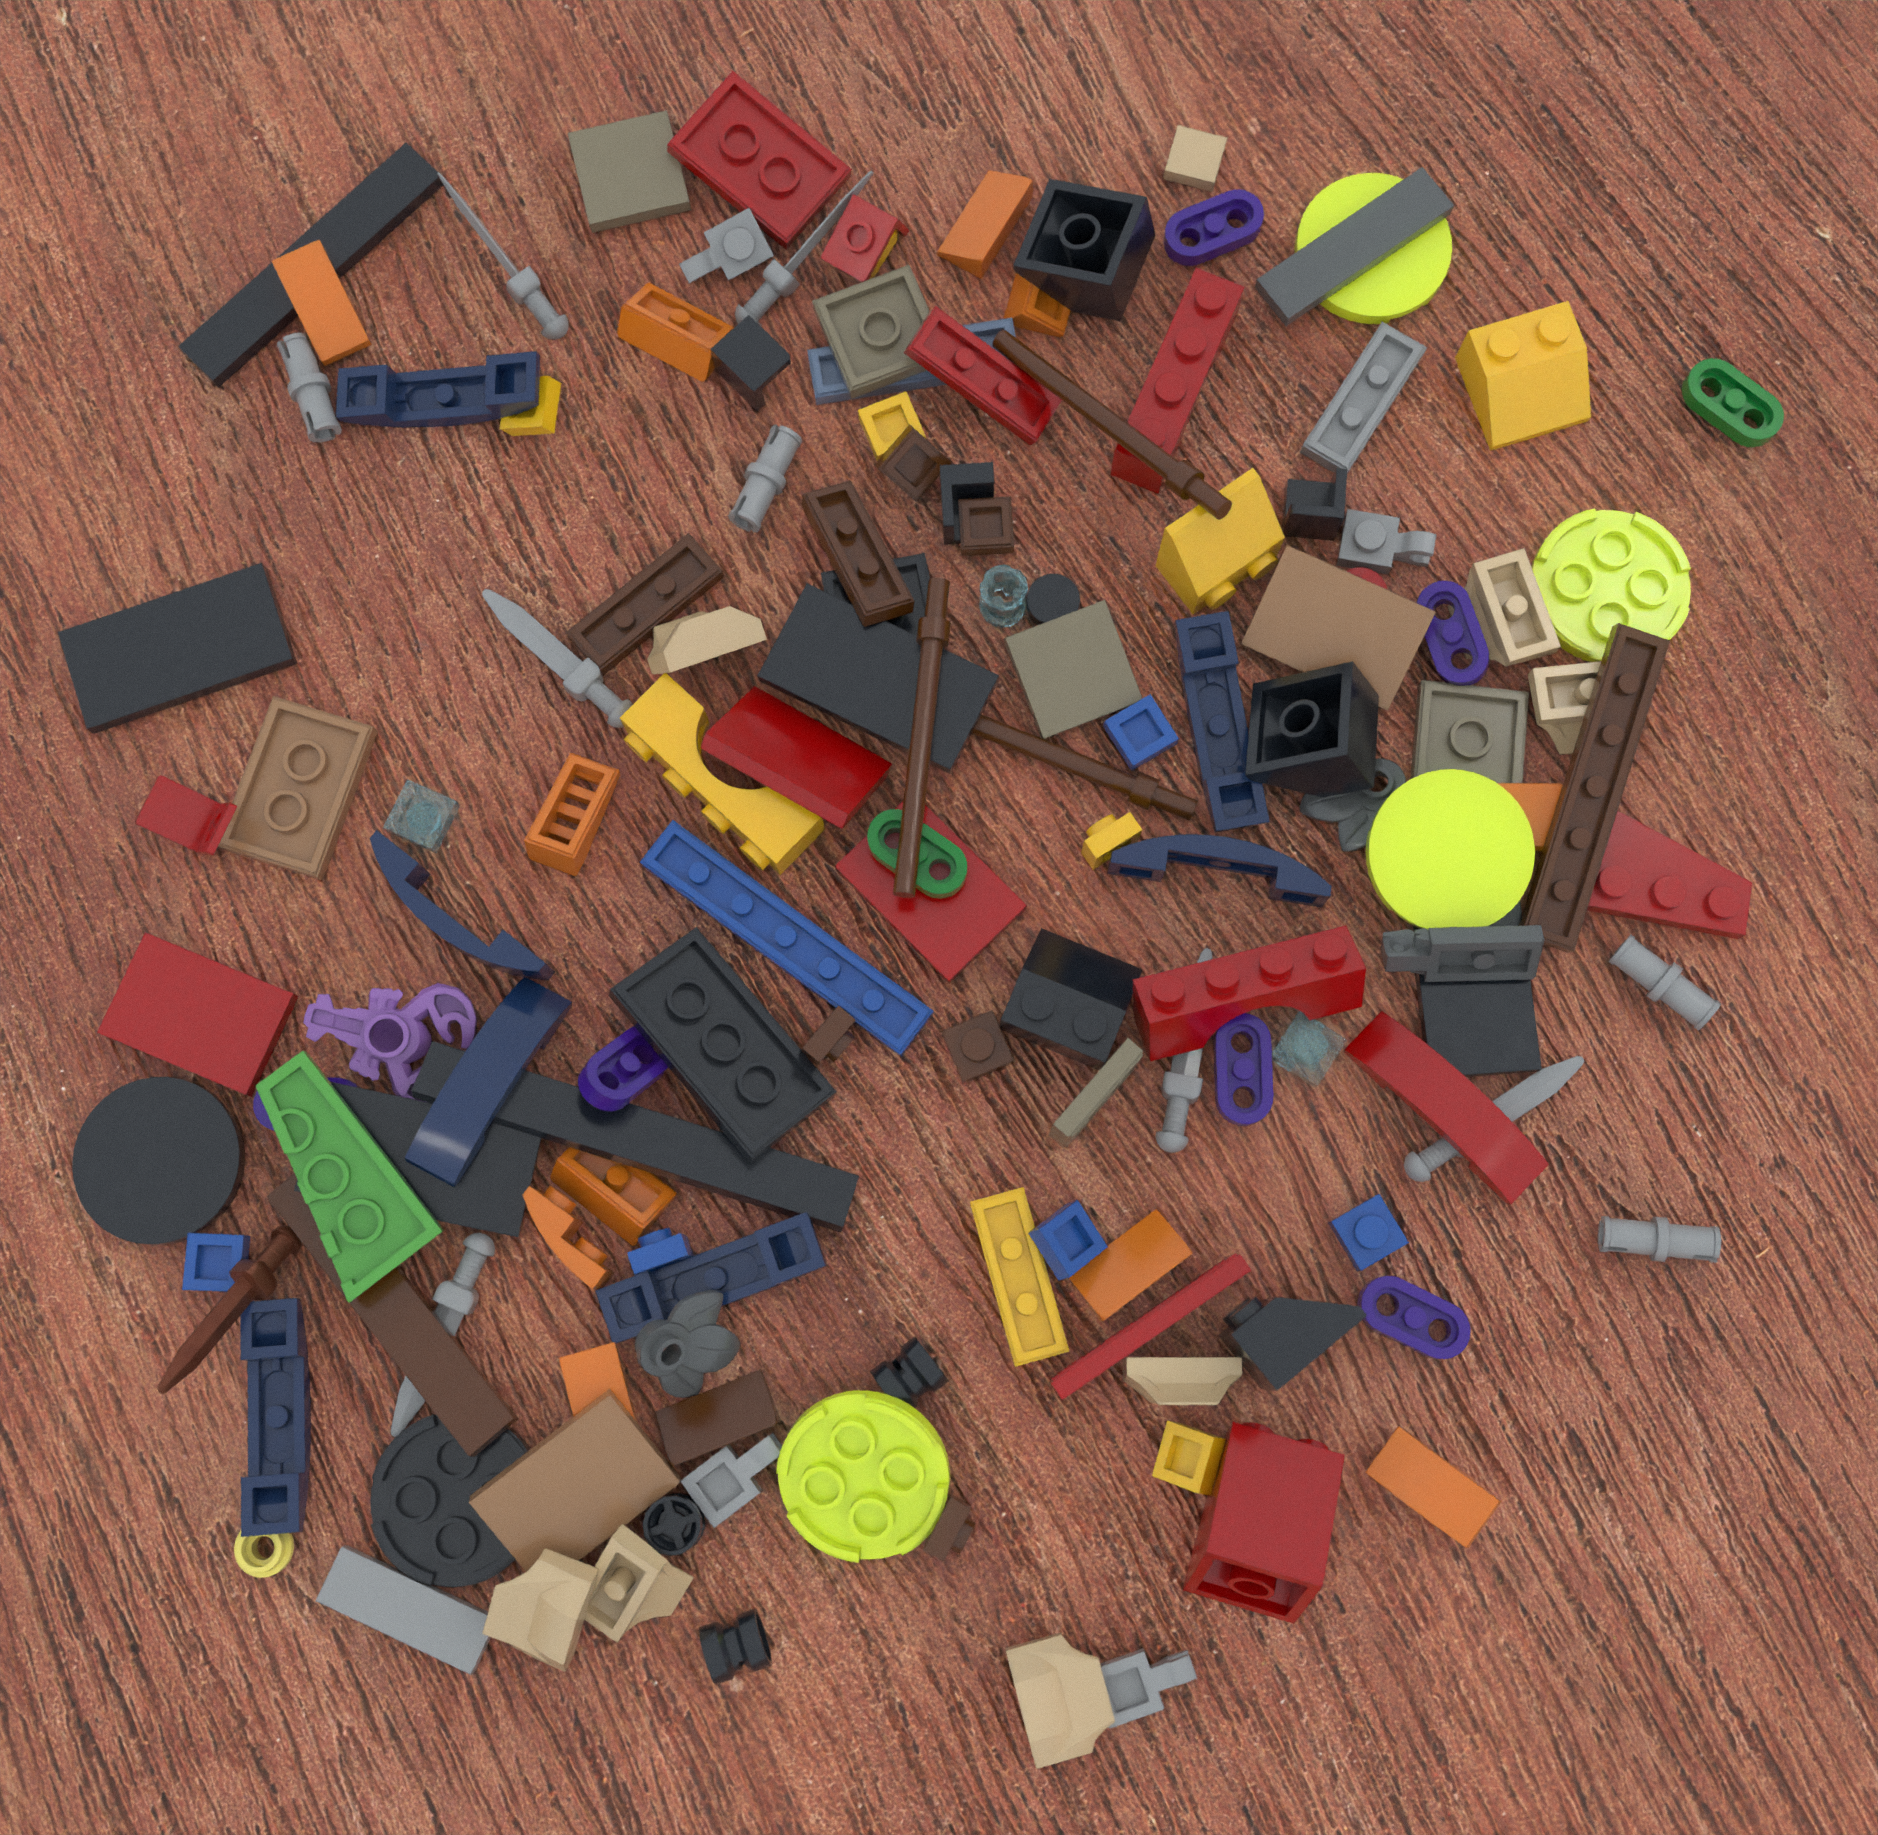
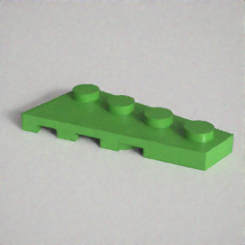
[256,1051,444,1303]

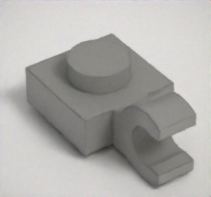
[679,208,774,284]
[1336,509,1436,575]
[681,1433,782,1528]
[1100,1648,1197,1729]

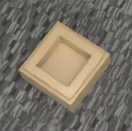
[1163,125,1227,192]

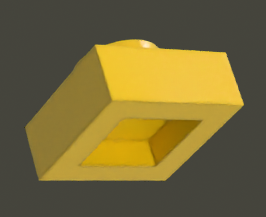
[500,375,561,436]
[858,391,926,461]
[1081,812,1142,870]
[1152,1420,1226,1496]

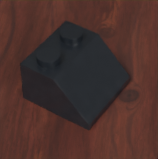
[1013,179,1155,322]
[1245,661,1379,798]
[1000,928,1143,1070]
[1218,1296,1367,1391]

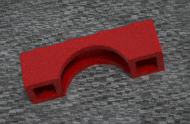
[1110,268,1245,494]
[1133,925,1366,1062]

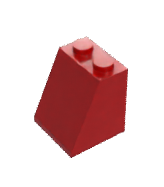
[1183,1422,1345,1624]

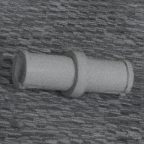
[277,333,342,443]
[728,425,802,533]
[1608,934,1721,1031]
[1598,1216,1721,1263]

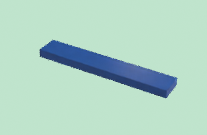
[640,820,934,1057]

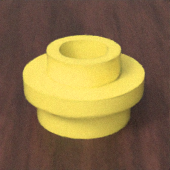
[234,1531,294,1578]

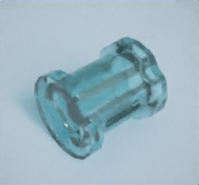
[979,565,1028,628]

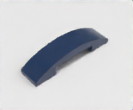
[336,351,540,428]
[1174,611,1270,833]
[370,830,555,981]
[1107,834,1332,907]
[405,976,572,1188]
[595,1212,827,1344]
[240,1298,311,1537]

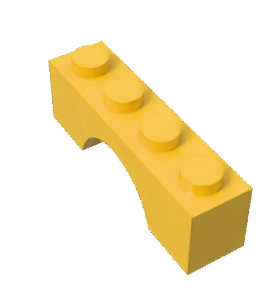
[620,673,825,875]

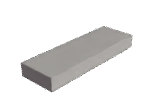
[1300,322,1427,474]
[316,1545,491,1675]

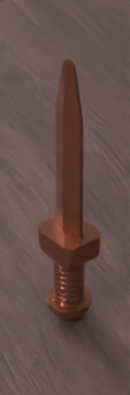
[157,1226,302,1394]

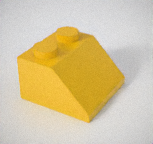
[1455,301,1591,451]
[1155,468,1285,614]

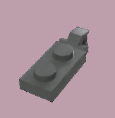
[1381,925,1545,982]

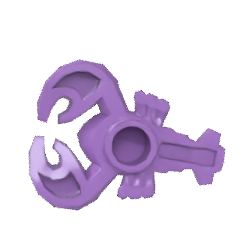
[303,983,477,1101]

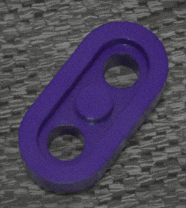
[1163,189,1264,266]
[1417,581,1489,686]
[1213,1013,1273,1126]
[578,1026,668,1111]
[1357,1276,1471,1359]

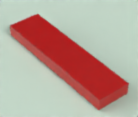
[1049,1253,1252,1400]

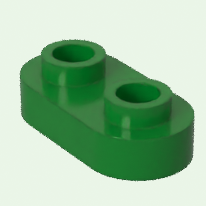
[1682,358,1784,447]
[867,809,967,898]

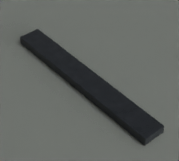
[412,1041,859,1233]

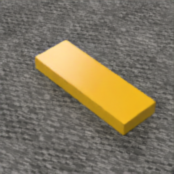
[970,1187,1070,1367]

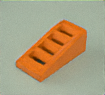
[524,752,620,876]

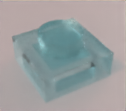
[383,779,460,854]
[1272,1011,1347,1088]

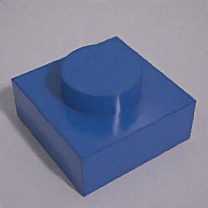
[1103,694,1179,771]
[1328,1194,1409,1272]
[1028,1200,1108,1281]
[627,1228,694,1275]
[182,1233,251,1292]

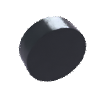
[1026,574,1080,625]

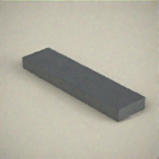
[1254,167,1454,327]

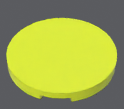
[1294,173,1452,324]
[1531,508,1691,662]
[1365,769,1535,929]
[776,1390,950,1563]

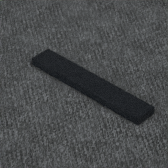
[178,142,443,388]

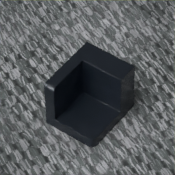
[710,315,791,412]
[940,462,994,545]
[1282,468,1347,541]

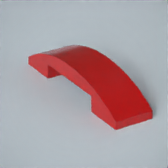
[1343,1011,1549,1206]

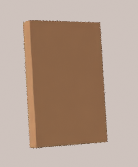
[1241,545,1436,711]
[218,696,378,881]
[469,1389,680,1572]

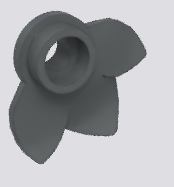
[1299,758,1407,852]
[635,1290,741,1398]

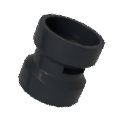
[870,1336,949,1408]
[643,1492,707,1556]
[699,1608,772,1685]

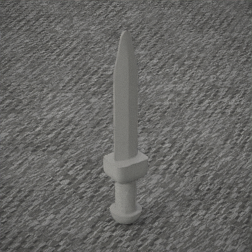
[735,171,873,326]
[437,172,569,340]
[482,589,633,728]
[1156,948,1212,1153]
[1404,1056,1584,1182]
[391,1233,495,1437]

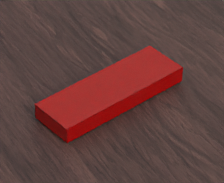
[903,306,1062,446]

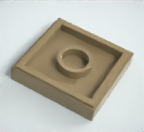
[568,110,691,233]
[812,265,930,399]
[1003,600,1143,739]
[1410,680,1529,783]
[1049,1038,1143,1148]

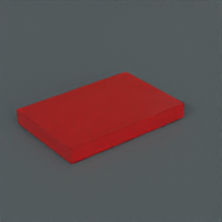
[667,71,852,250]
[700,686,892,829]
[835,801,1027,984]
[97,932,299,1097]

